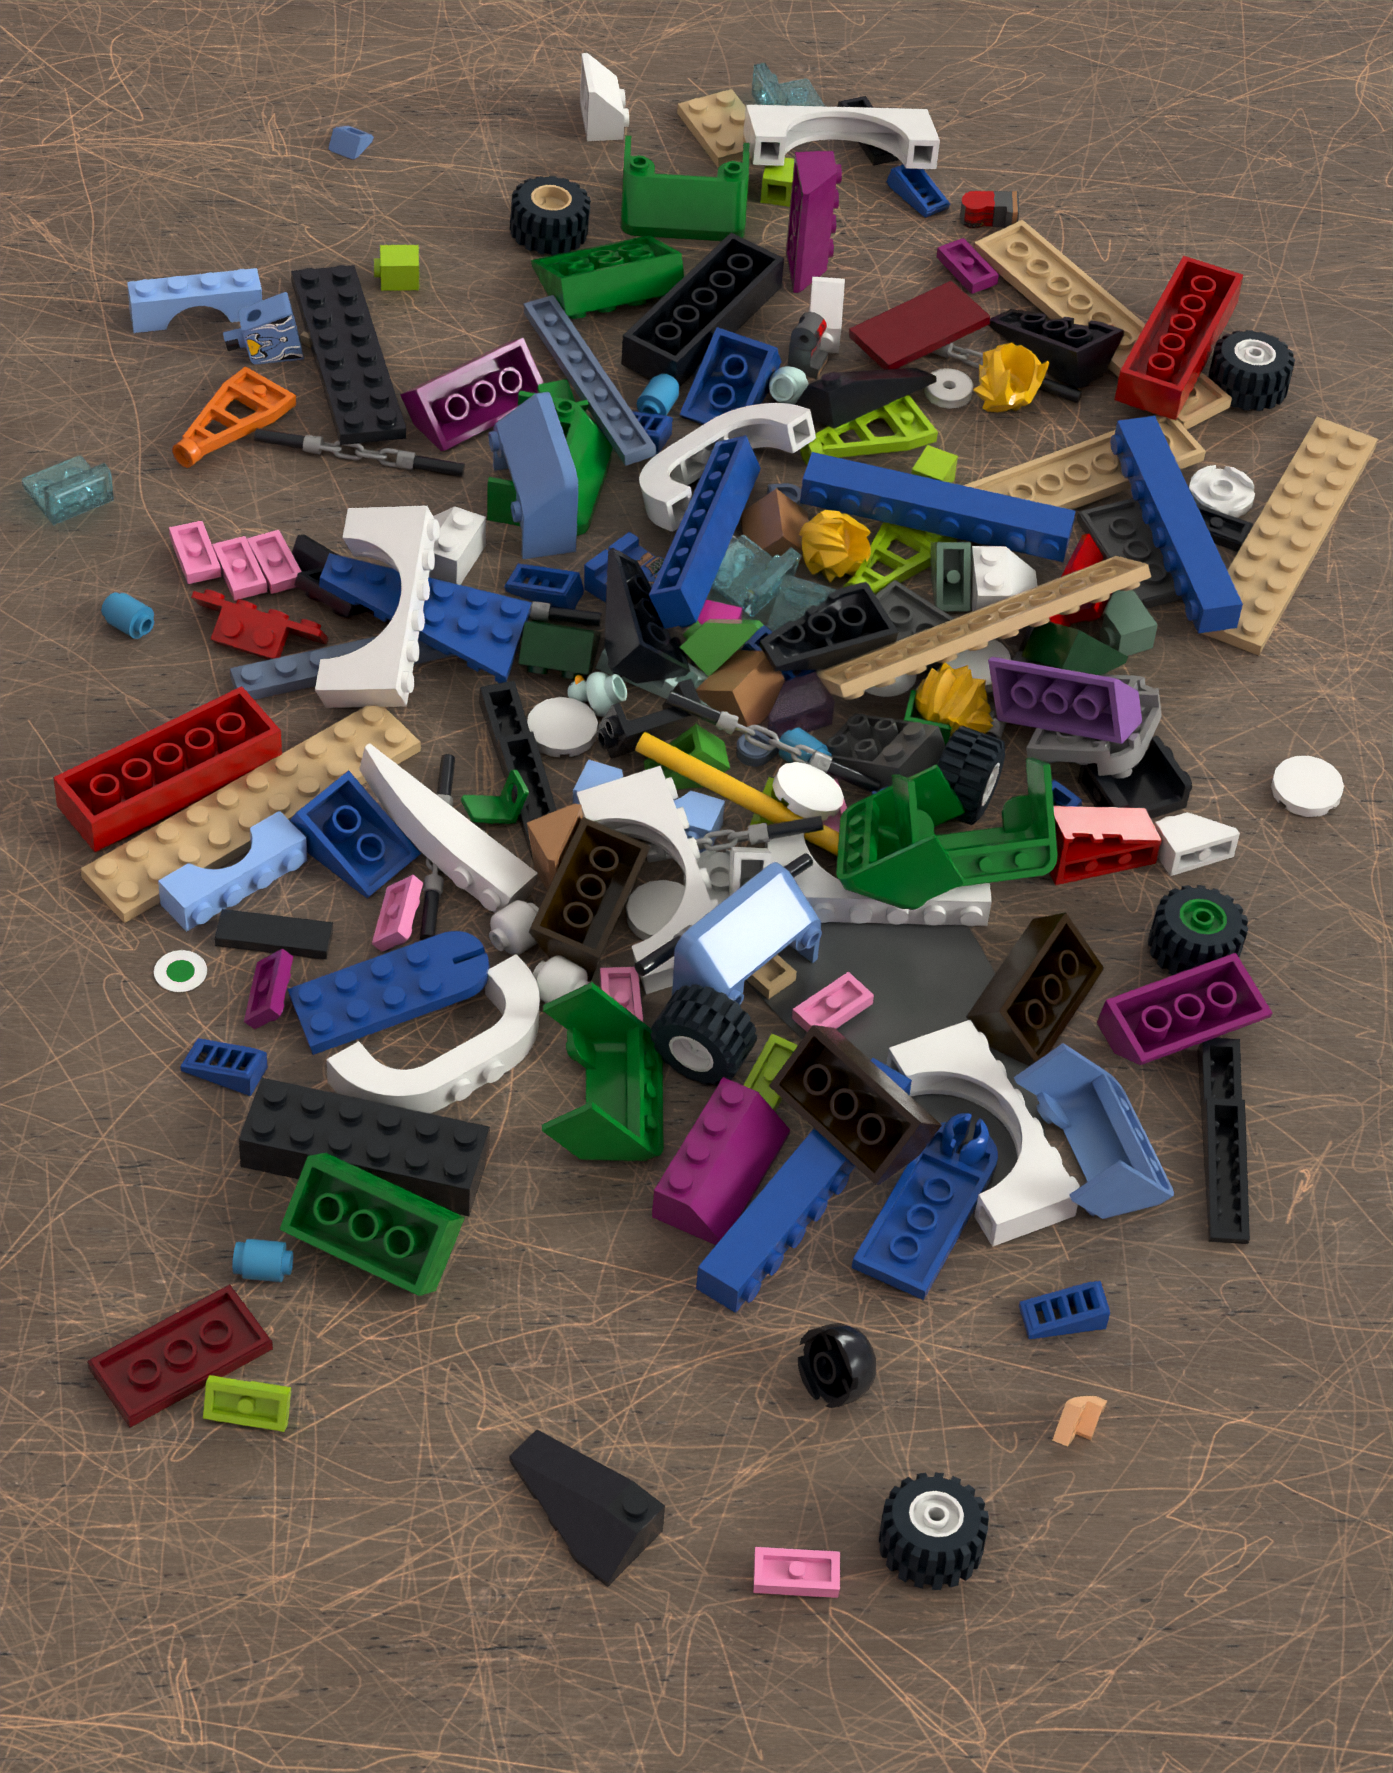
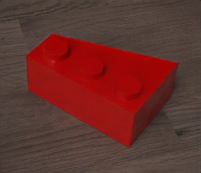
[1049,806,1162,885]

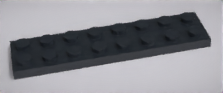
[291,265,406,445]

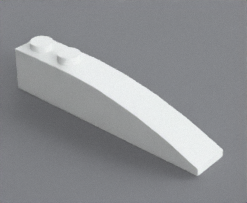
[359,743,538,913]

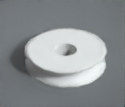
[924,368,973,409]

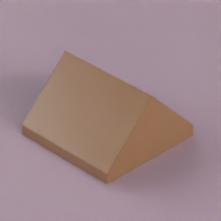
[740,488,809,566]
[696,650,790,727]
[527,803,583,891]

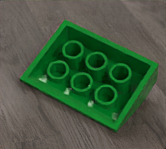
[531,235,684,319]

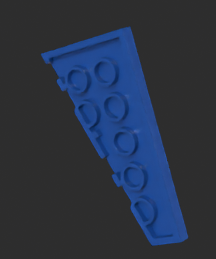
[319,553,532,683]

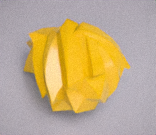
[973,342,1049,413]
[799,510,871,583]
[915,663,994,736]

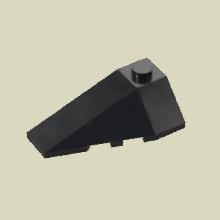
[989,309,1124,388]
[795,368,937,429]
[604,548,690,684]
[759,581,899,671]
[509,1430,665,1587]

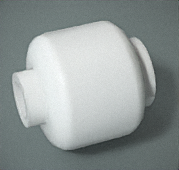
[489,900,539,955]
[533,955,589,1003]

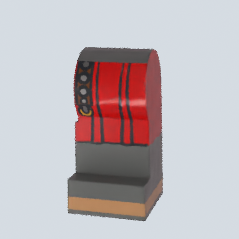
[959,191,1019,228]
[787,312,828,379]

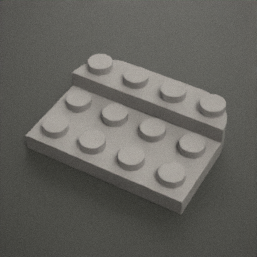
[1026,674,1162,778]

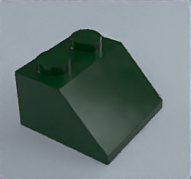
[518,621,601,679]
[1021,622,1128,676]

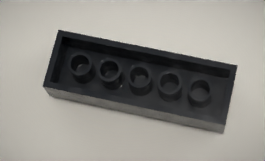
[621,233,784,387]
[239,1078,490,1217]

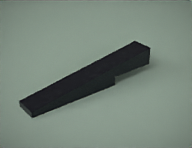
[479,681,557,860]
[1197,1038,1250,1244]

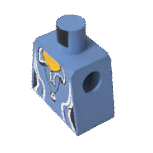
[223,292,304,364]

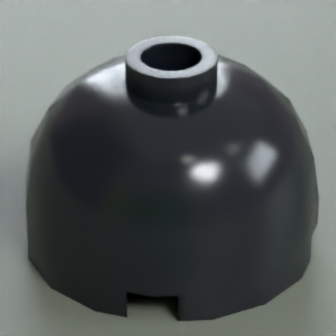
[798,1323,877,1408]

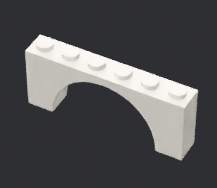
[743,105,940,169]
[315,506,440,708]
[577,765,719,994]
[765,834,992,926]
[886,1020,1080,1247]

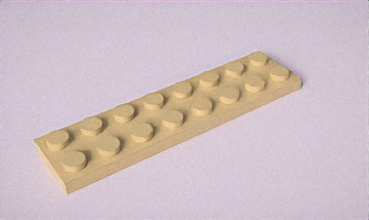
[963,415,1206,510]

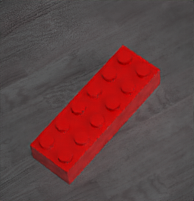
[1114,255,1244,421]
[53,686,282,852]

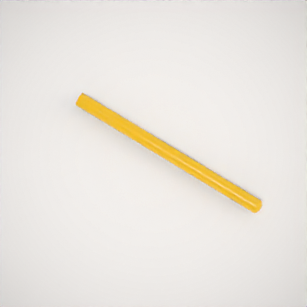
[635,732,839,856]

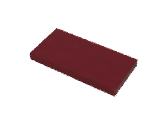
[849,281,990,370]
[87,1284,273,1428]

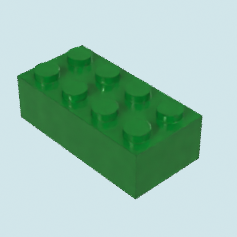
[279,1153,465,1296]

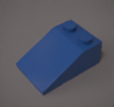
[679,327,782,425]
[290,770,421,899]

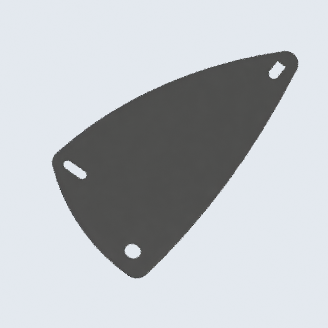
[745,922,1046,1190]

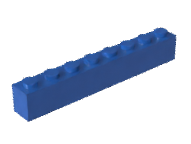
[1110,416,1243,634]
[649,435,761,629]
[800,452,1076,562]
[696,1058,912,1313]

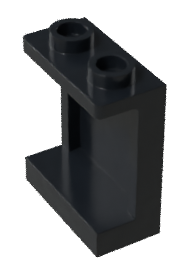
[597,679,701,759]
[1078,736,1192,819]

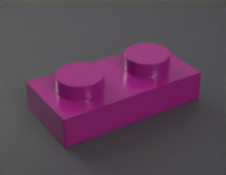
[936,238,999,294]
[244,949,293,1029]

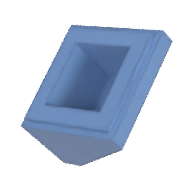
[329,126,374,159]

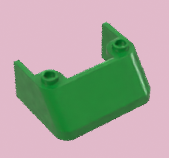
[620,135,750,241]
[487,391,613,536]
[892,757,1057,887]
[836,764,965,910]
[542,982,664,1161]

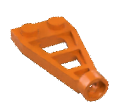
[172,366,296,468]

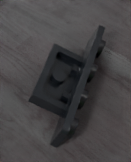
[292,534,391,624]

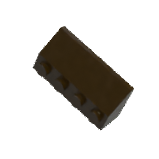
[529,817,651,982]
[966,912,1104,1066]
[769,1025,942,1185]

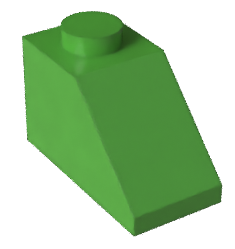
[680,619,763,677]
[644,724,730,790]

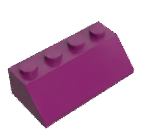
[786,151,842,293]
[400,337,543,451]
[1097,953,1273,1065]
[652,1077,790,1245]

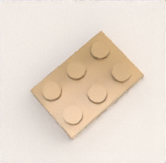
[677,89,751,167]

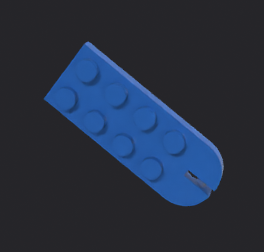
[288,931,490,1055]
[852,1113,998,1300]

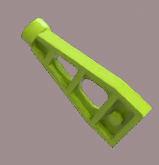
[800,395,938,465]
[843,522,957,595]

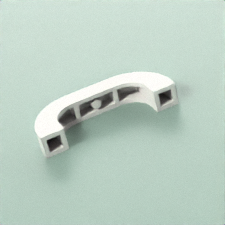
[639,403,816,532]
[327,954,540,1114]

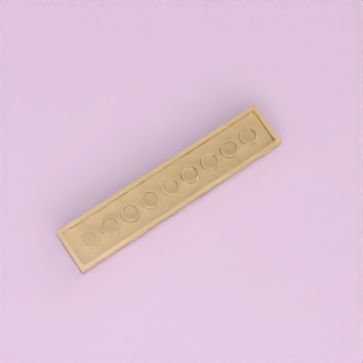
[974,220,1232,430]
[1196,417,1378,656]
[812,556,1151,700]
[81,705,421,923]

